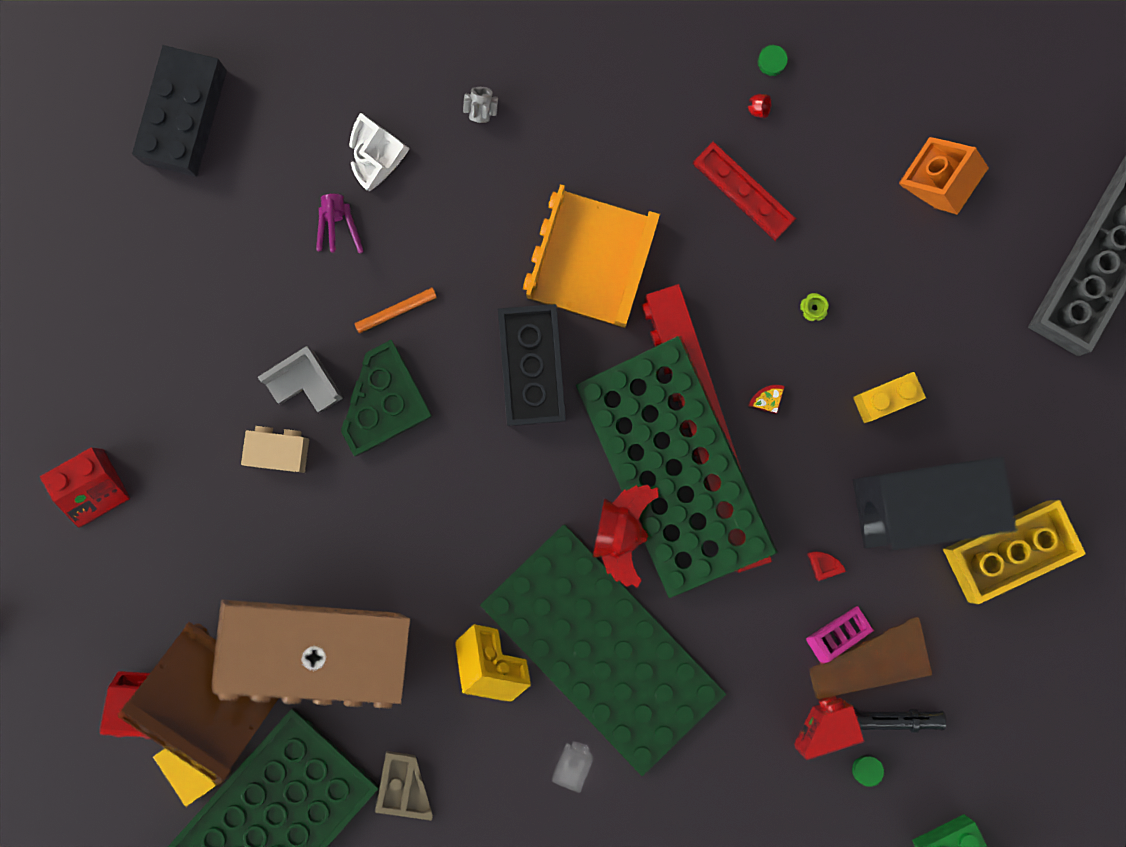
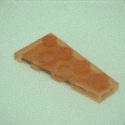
[809,616,932,699]

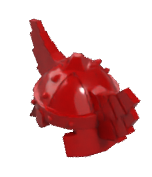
[593,484,659,588]

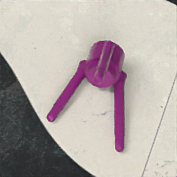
[316,194,364,253]

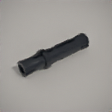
[855,709,946,733]

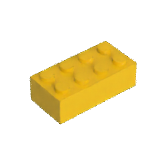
[943,500,1086,604]

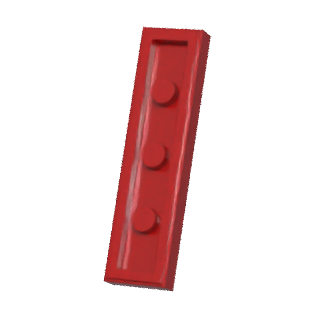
[693,142,796,241]

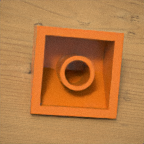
[899,137,989,215]

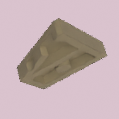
[375,751,433,821]

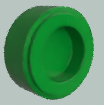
[758,45,788,76]
[852,755,884,787]

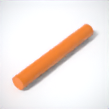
[354,288,437,334]

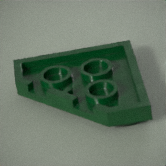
[341,340,432,457]

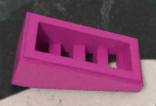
[806,606,874,663]

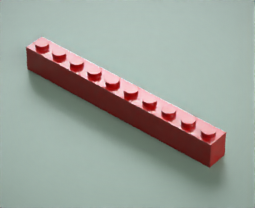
[641,284,772,573]

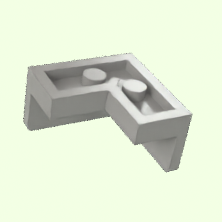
[258,346,344,413]

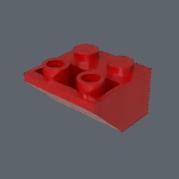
[100,671,150,739]

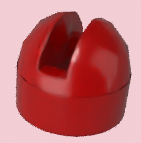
[748,94,771,118]

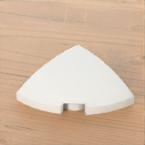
[349,113,410,191]

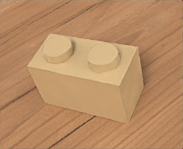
[241,426,309,473]

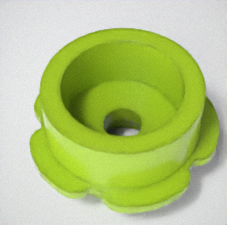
[800,293,829,321]

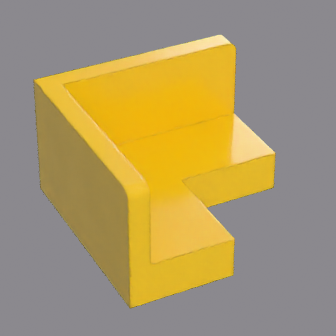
[455,624,531,702]

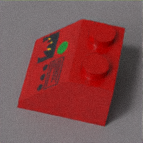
[39,447,131,528]
[794,696,864,760]

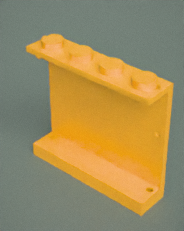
[523,184,660,328]

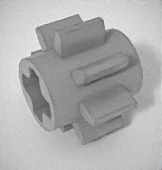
[463,87,498,123]

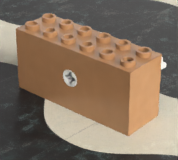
[212,600,410,708]

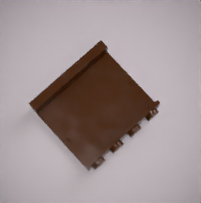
[117,621,280,785]

